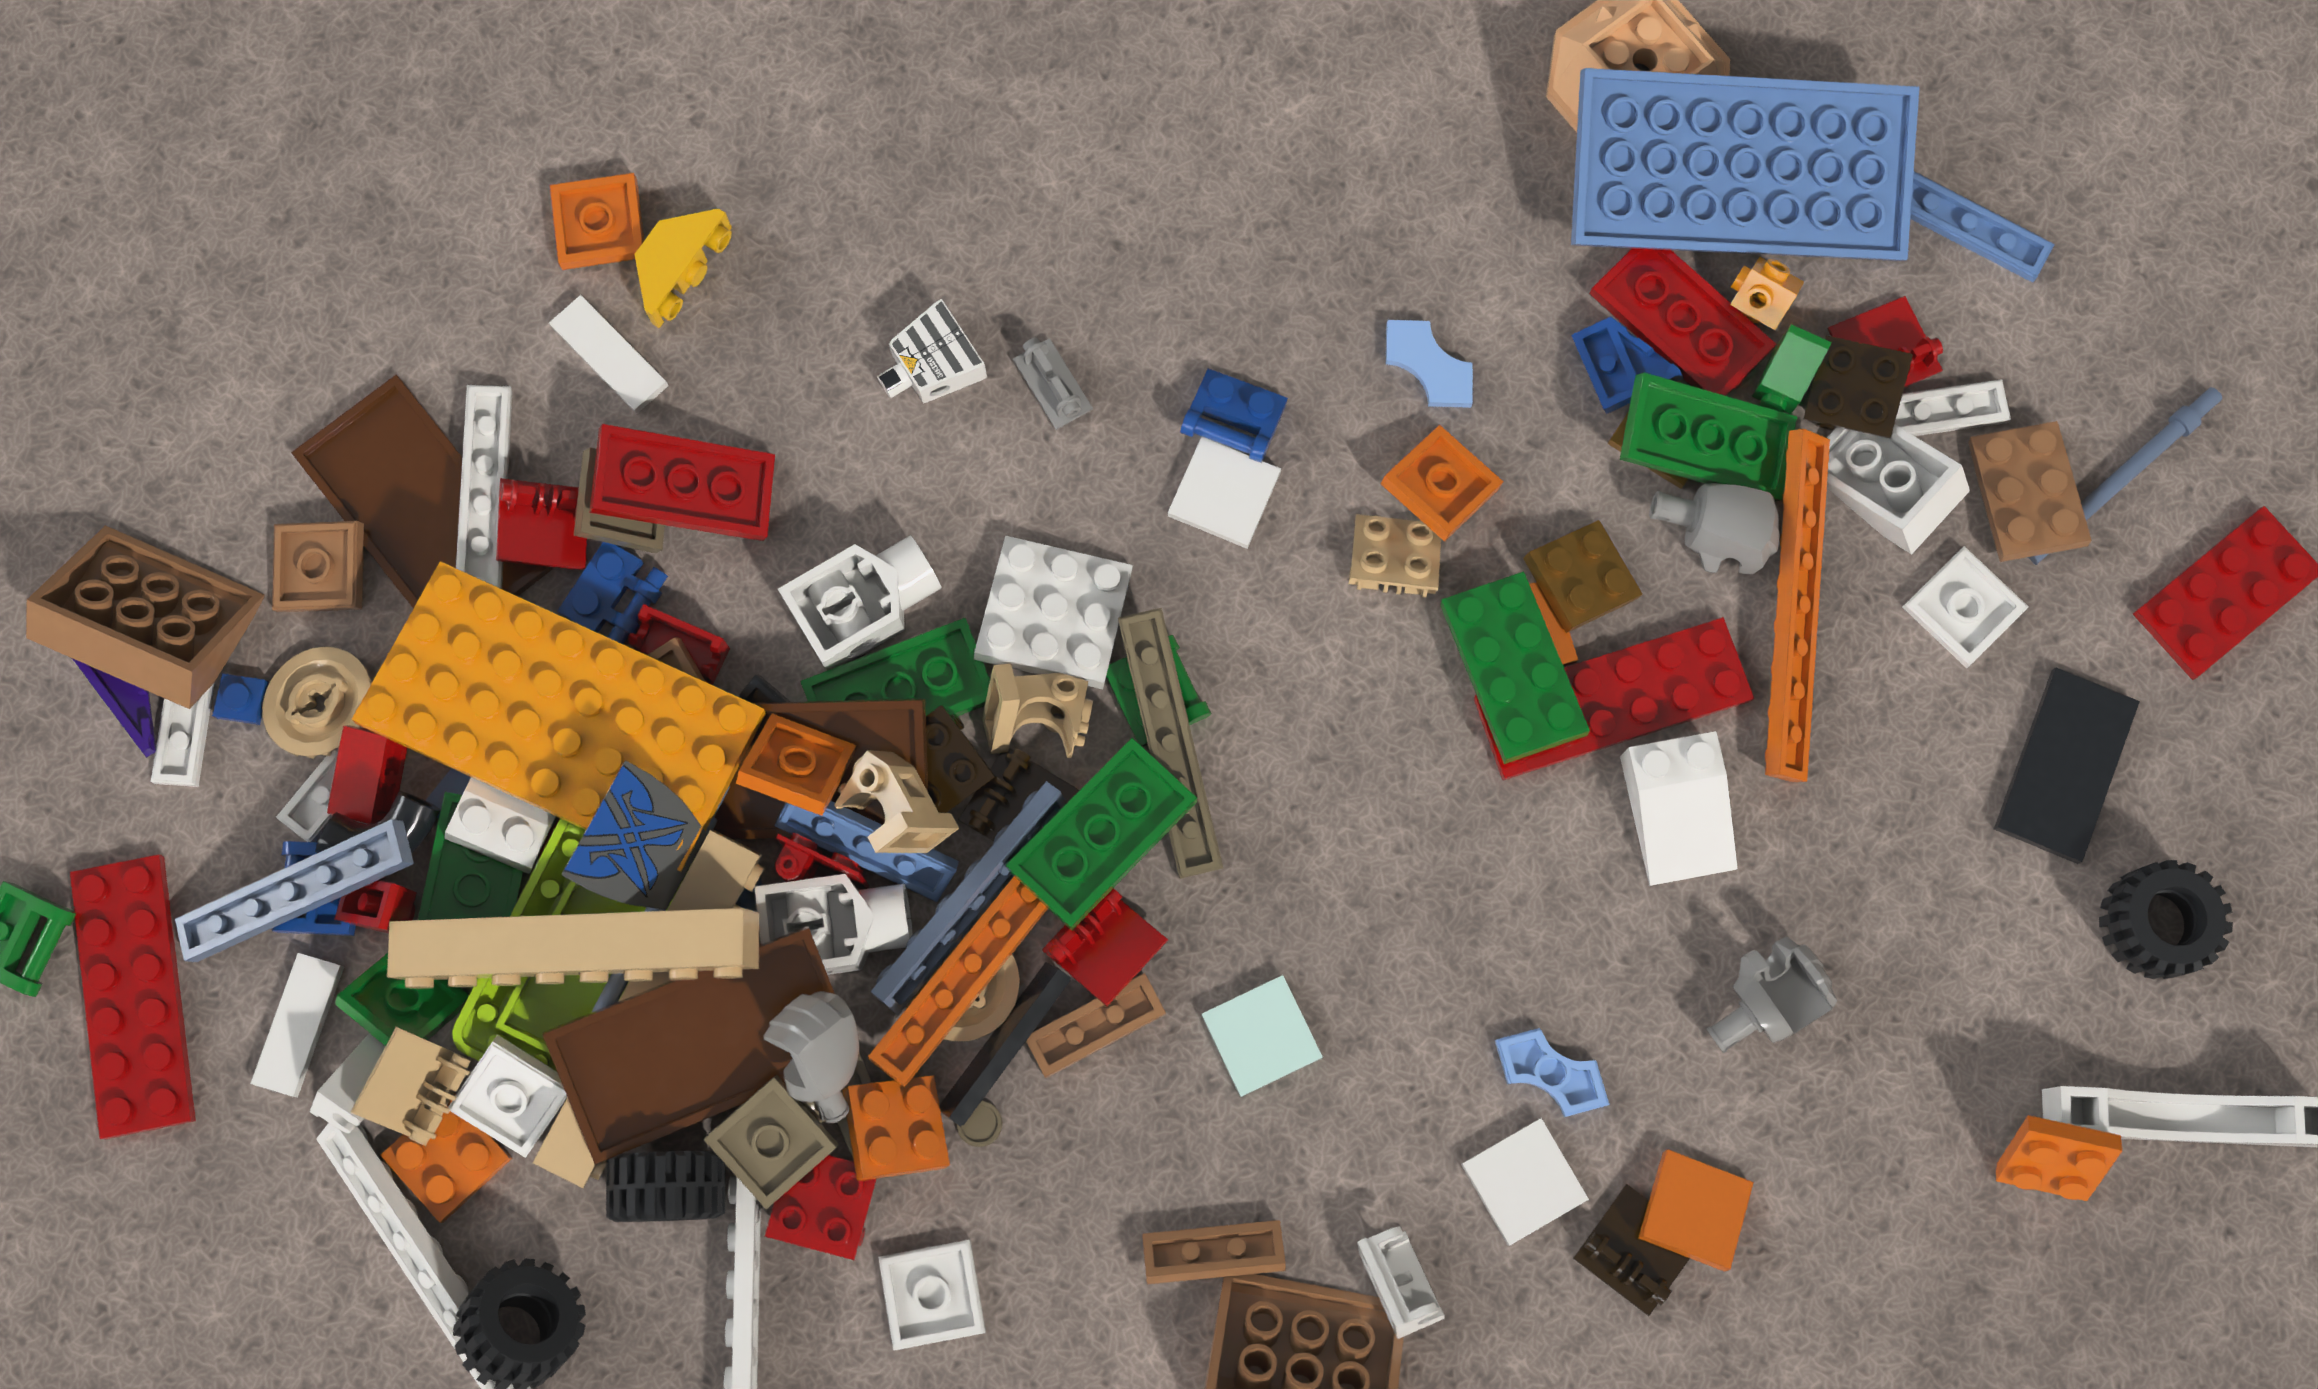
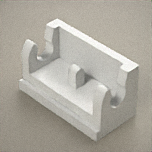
[310,1033,385,1133]
[1357,1226,1445,1339]

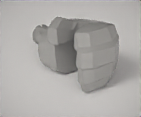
[1649,483,1780,574]
[1706,937,1837,1053]
[764,991,859,1123]

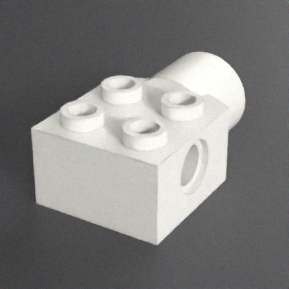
[778,535,942,671]
[755,874,913,975]

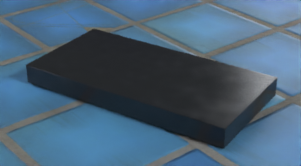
[1994,667,2140,864]

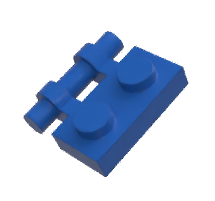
[557,542,668,645]

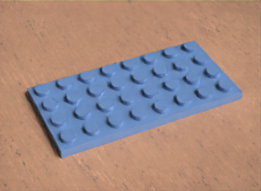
[1571,68,1919,261]

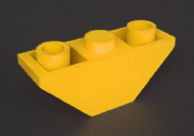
[634,208,732,328]

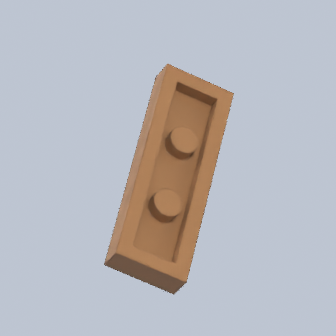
[1026,973,1166,1078]
[1142,1220,1286,1285]

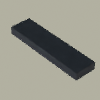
[939,962,1071,1127]

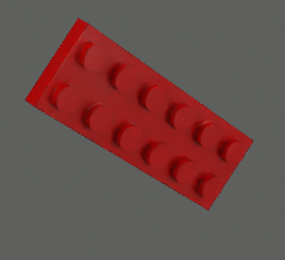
[1474,617,1755,780]
[70,854,196,1140]

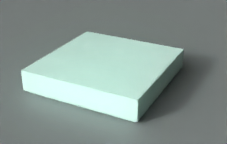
[1201,975,1323,1097]

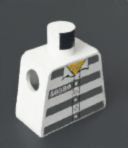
[877,299,987,404]

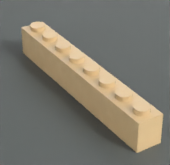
[533,829,765,1188]
[387,908,759,989]

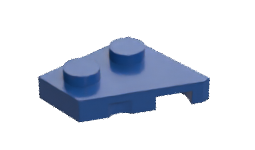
[1572,316,1684,414]

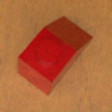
[334,881,417,934]

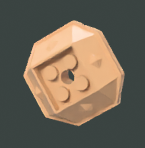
[1546,0,1730,132]

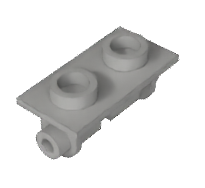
[1013,337,1093,430]

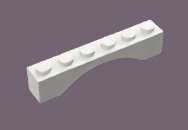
[2042,1086,2318,1147]

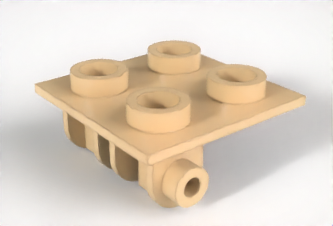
[1348,514,1441,598]
[351,1027,471,1146]

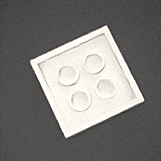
[974,536,1133,690]

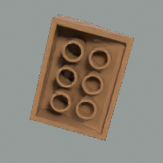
[26,525,264,709]
[1204,1274,1404,1389]

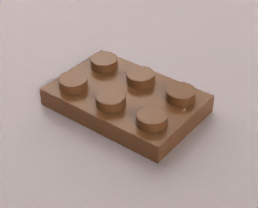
[1968,421,2092,562]

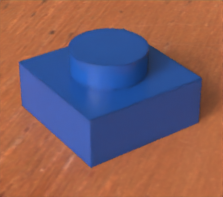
[212,673,270,725]

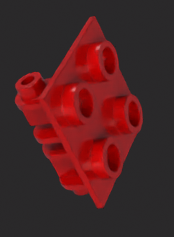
[1827,296,1943,387]
[496,478,587,570]
[775,833,870,889]
[1042,888,1168,1006]
[764,1155,877,1260]

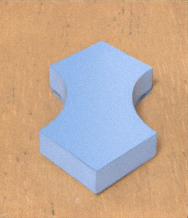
[1386,320,1473,408]
[1495,1028,1609,1117]

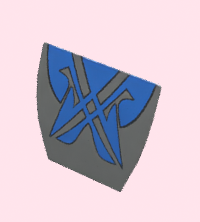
[562,761,707,909]

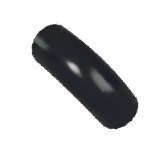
[315,791,440,853]

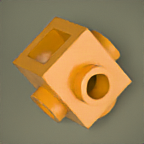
[1730,257,1804,330]

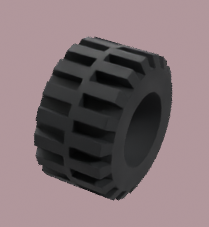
[2099,860,2233,979]
[606,1151,725,1222]
[453,1258,586,1389]

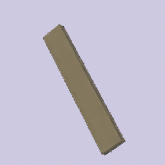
[1118,608,1223,879]

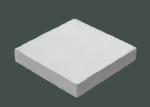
[1168,436,1281,549]
[1902,546,2029,668]
[448,1035,567,1158]
[1461,1118,1589,1246]
[879,1239,986,1351]

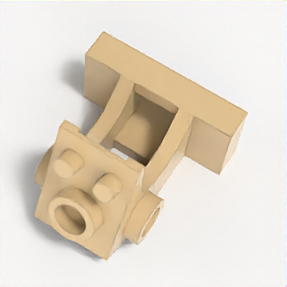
[982,664,1093,758]
[834,750,959,853]

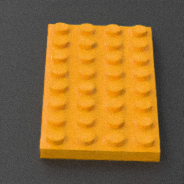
[351,561,766,872]

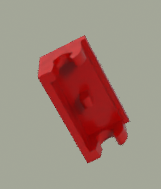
[628,604,730,685]
[327,725,408,824]

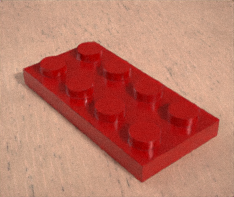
[1589,248,1777,396]
[589,424,775,541]
[2132,506,2318,680]

